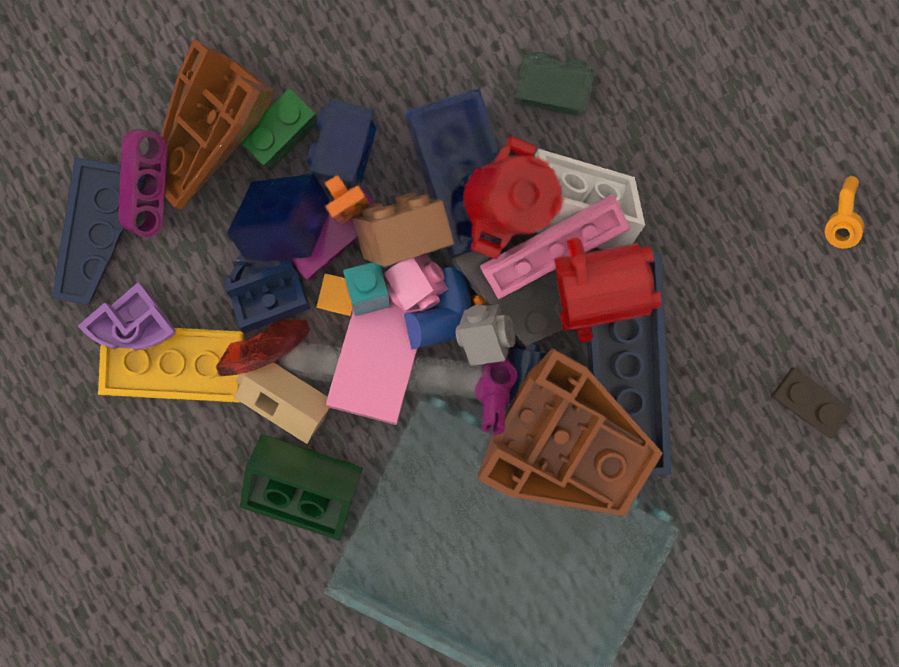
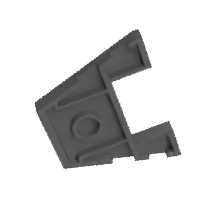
[451,250,563,347]

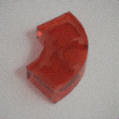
[216,320,310,376]

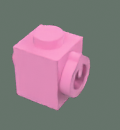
[383,253,448,312]

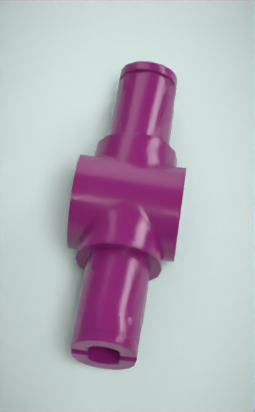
[475,354,517,435]

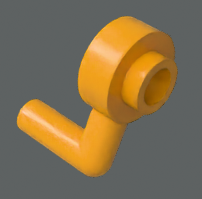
[825,176,864,249]

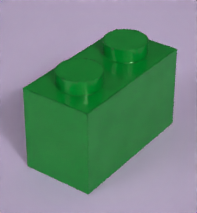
[242,88,320,171]

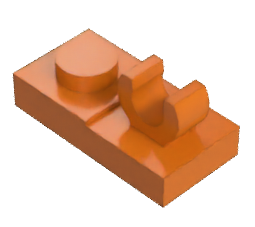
[325,175,371,225]

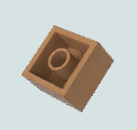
[352,192,454,267]

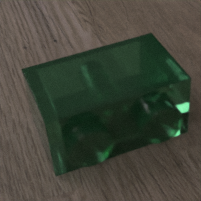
[514,52,595,117]

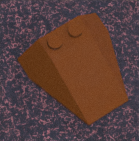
[161,39,274,210]
[477,349,663,516]

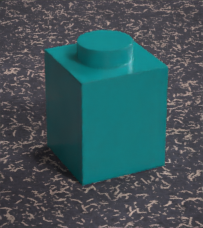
[343,262,390,316]

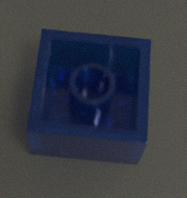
[307,98,378,189]
[227,173,331,264]

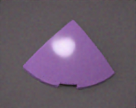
[78,282,176,351]

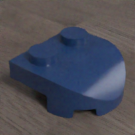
[225,247,310,333]

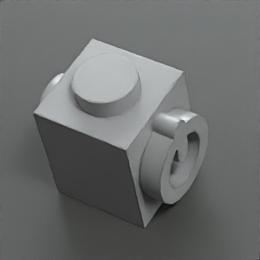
[456,304,515,366]

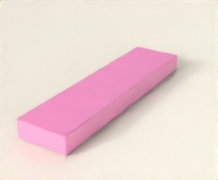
[480,194,631,300]

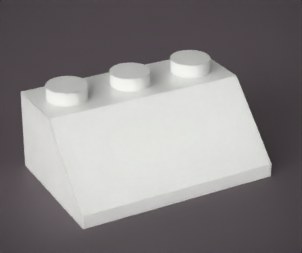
[535,149,645,250]

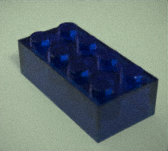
[404,88,515,255]

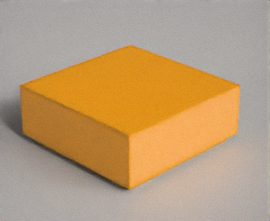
[316,273,353,316]

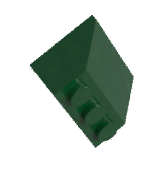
[240,434,363,541]

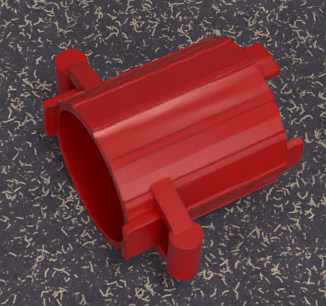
[463,136,564,259]
[554,237,661,342]

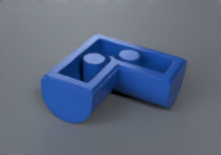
[404,266,473,349]

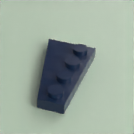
[52,157,146,305]

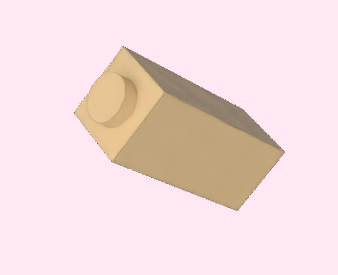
[234,355,330,444]

